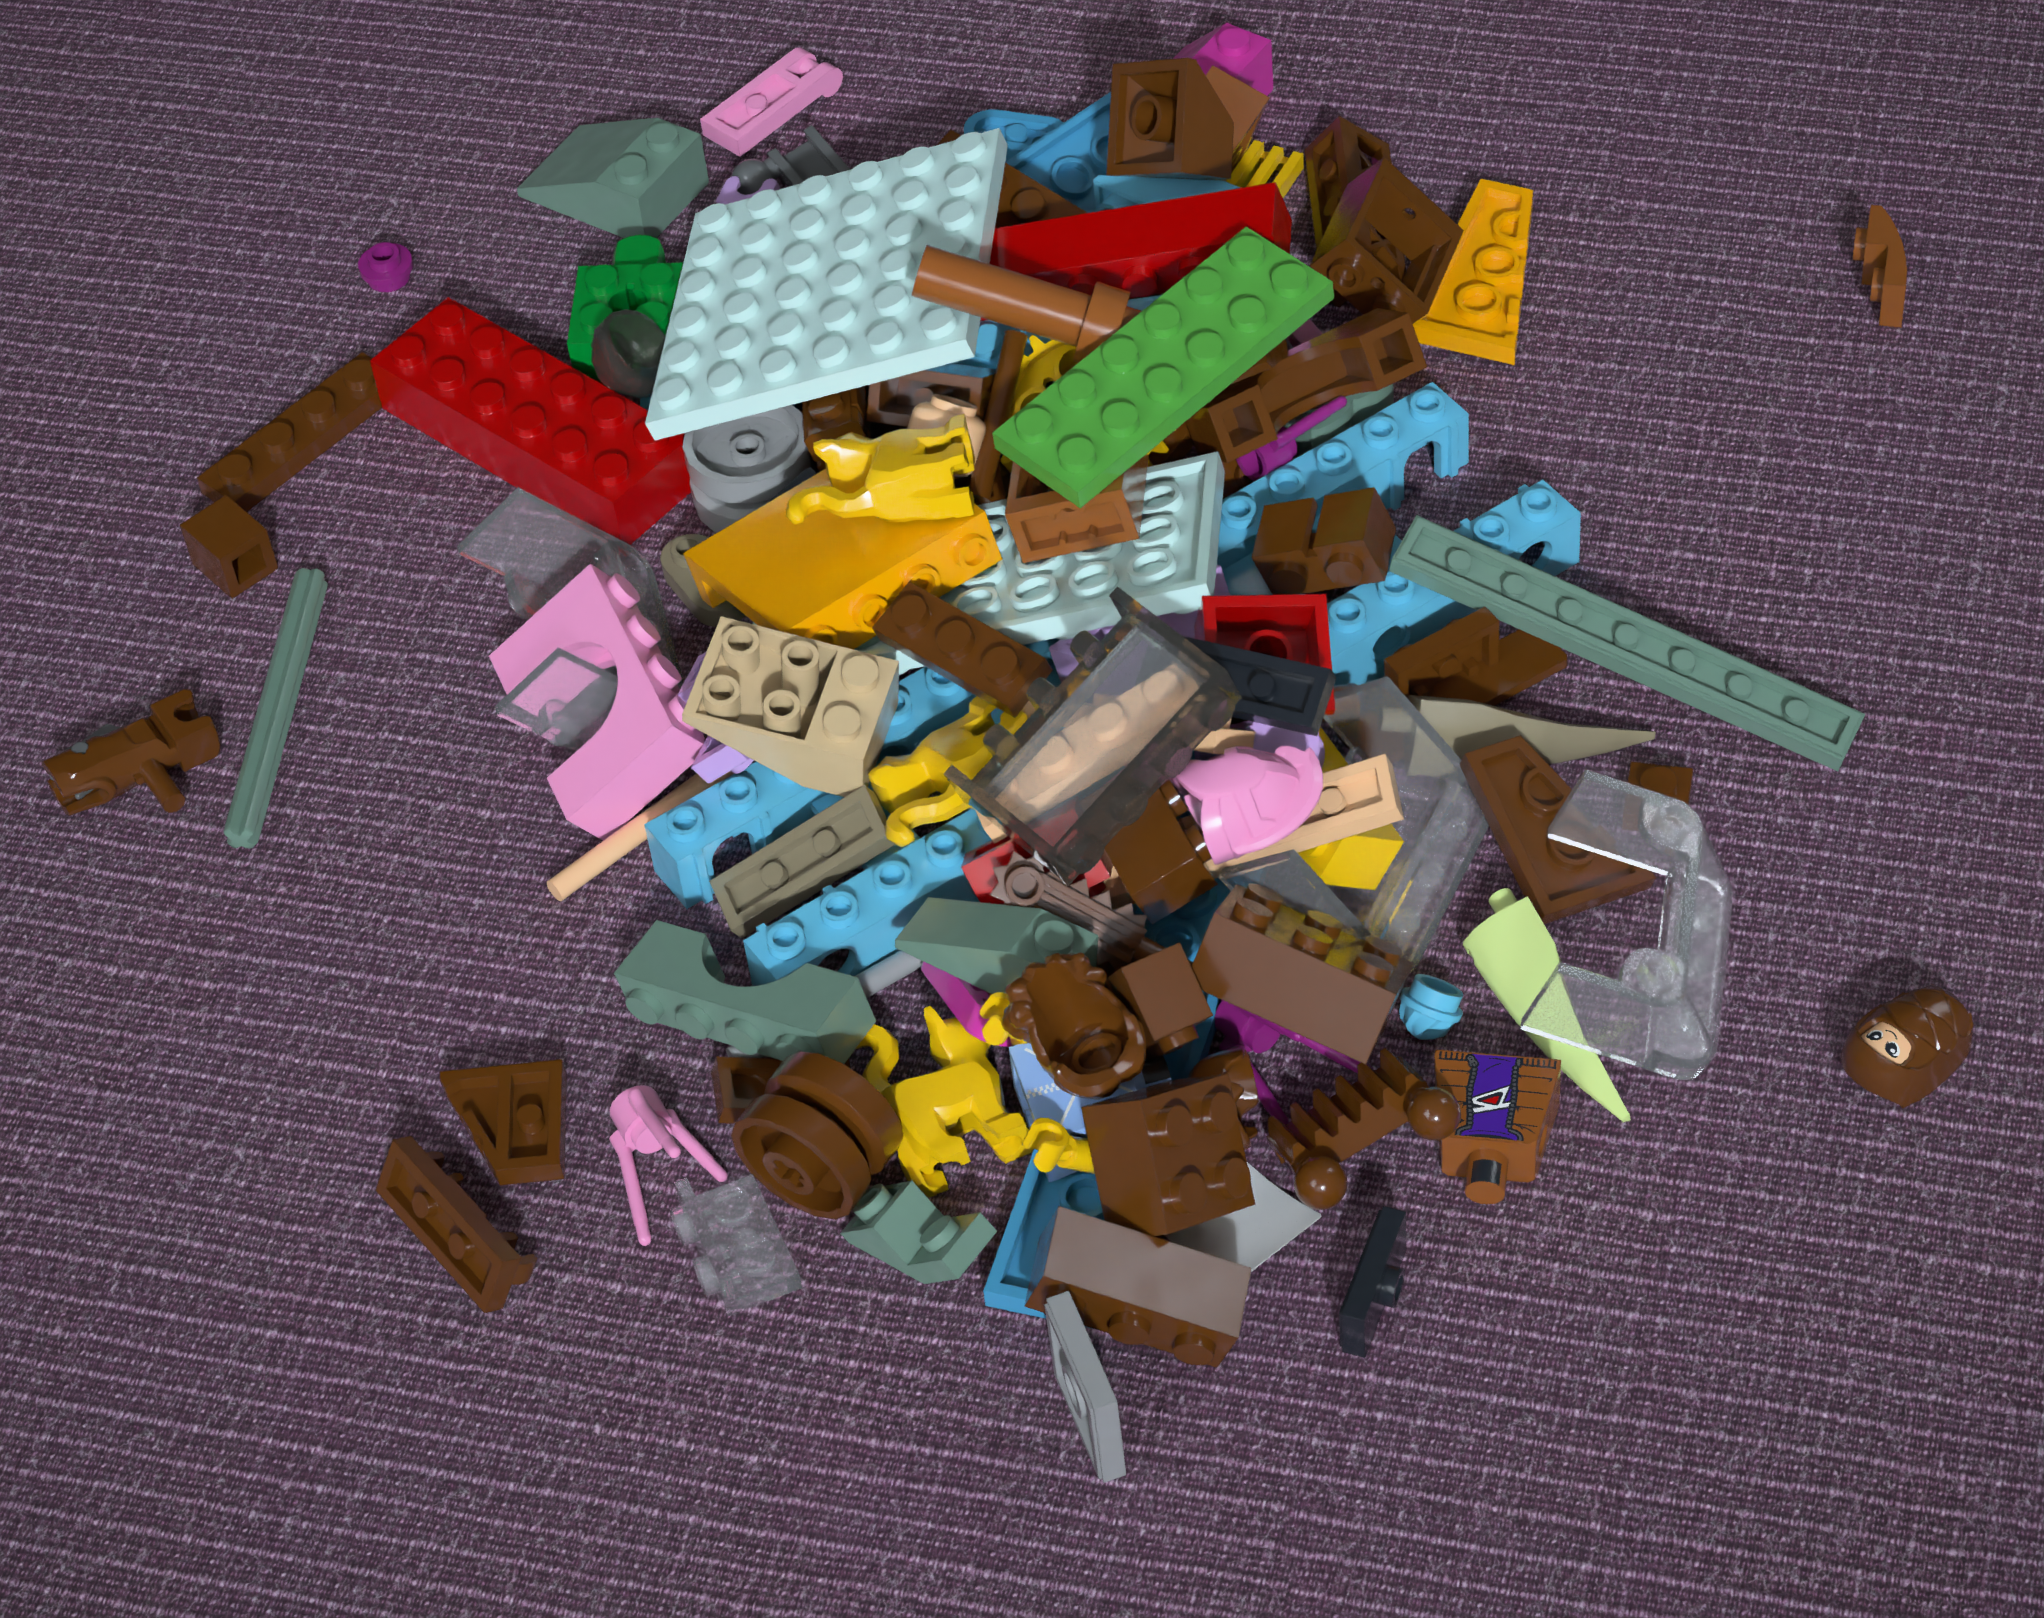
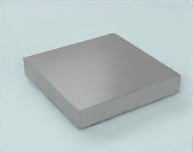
[1044,1291,1126,1483]

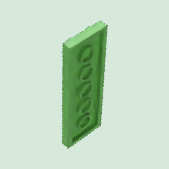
[992,227,1334,508]

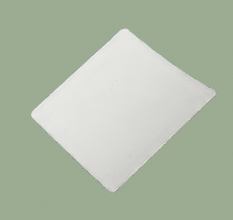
[1165,1162,1321,1272]

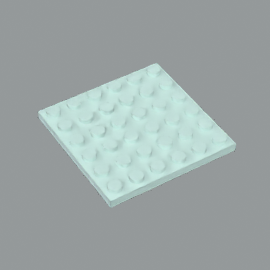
[645,128,1008,441]

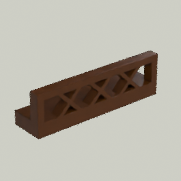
[1305,116,1406,308]

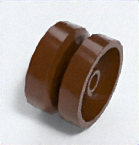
[731,1051,904,1220]

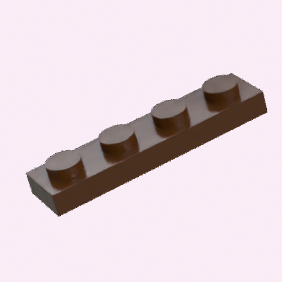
[197,352,382,512]

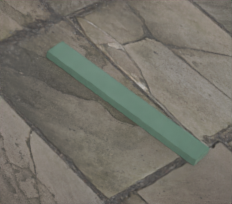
[1389,515,1865,771]

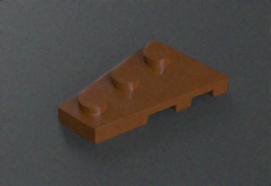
[1459,735,1657,924]

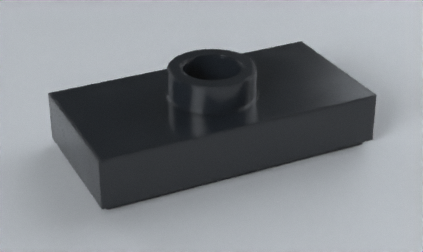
[1339,1206,1407,1358]

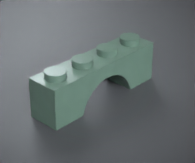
[614,920,876,1064]

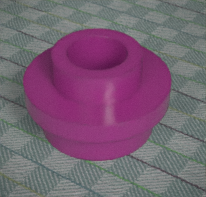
[358,242,413,292]

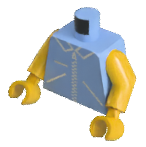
[979,992,1171,1182]

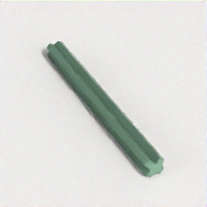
[223,568,328,849]

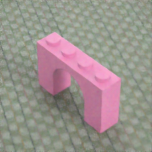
[489,564,706,840]

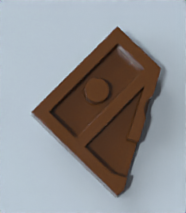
[440,1059,567,1186]

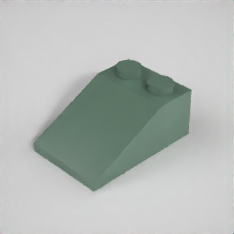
[517,118,709,238]

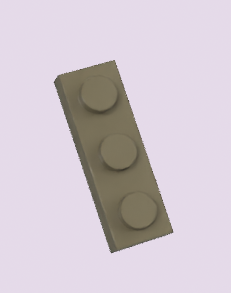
[709,785,895,939]

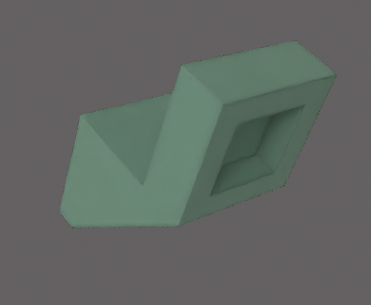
[840,1181,997,1284]

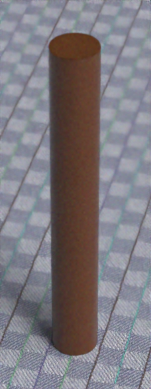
[969,330,1028,503]

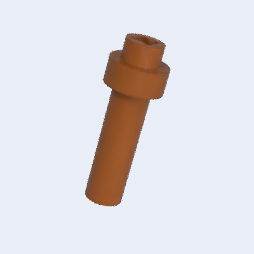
[911,245,1142,363]

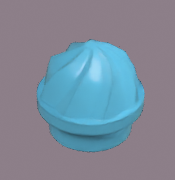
[1399,974,1463,1040]

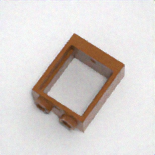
[1005,454,1149,563]

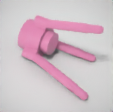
[609,1085,728,1246]

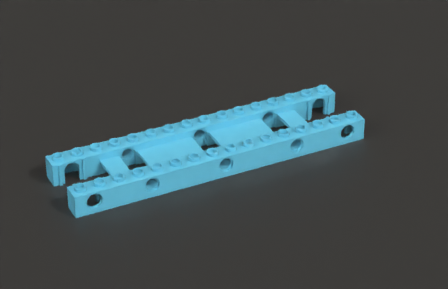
[644,382,1581,986]

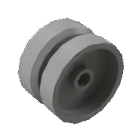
[682,405,816,533]

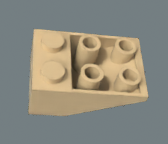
[682,616,899,797]

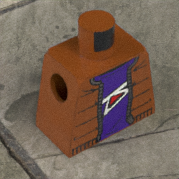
[1434,1050,1561,1205]

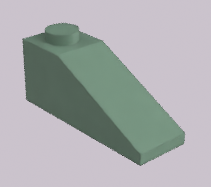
[895,897,1099,994]

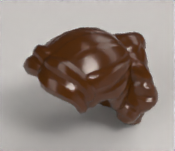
[1001,952,1146,1100]

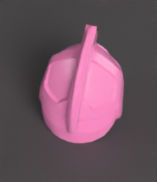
[1172,746,1323,865]

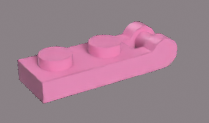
[700,47,843,157]

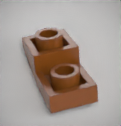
[1853,205,1907,328]

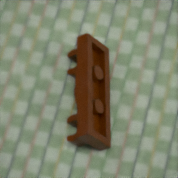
[375,1136,538,1313]

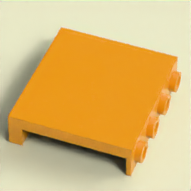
[683,469,1002,650]

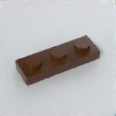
[872,581,1053,718]

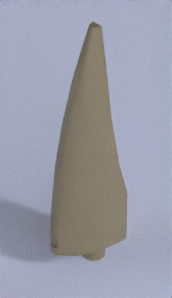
[1380,695,1656,772]

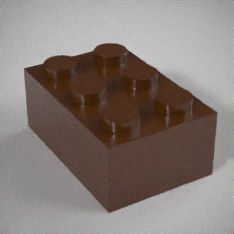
[1191,884,1414,1064]

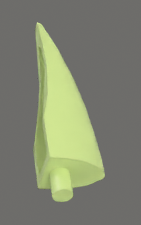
[1463,888,1631,1122]

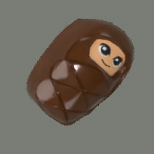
[1841,984,1973,1108]

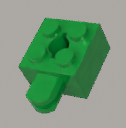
[567,234,684,391]

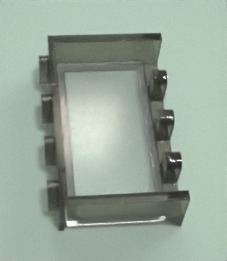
[943,586,1242,886]

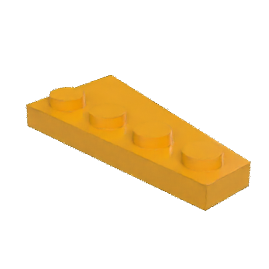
[1413,179,1533,365]

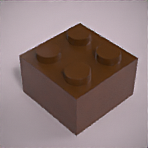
[1081,1073,1256,1236]

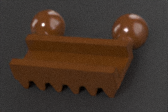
[1266,1048,1461,1210]

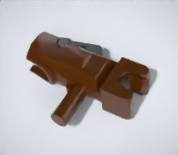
[42,689,221,816]

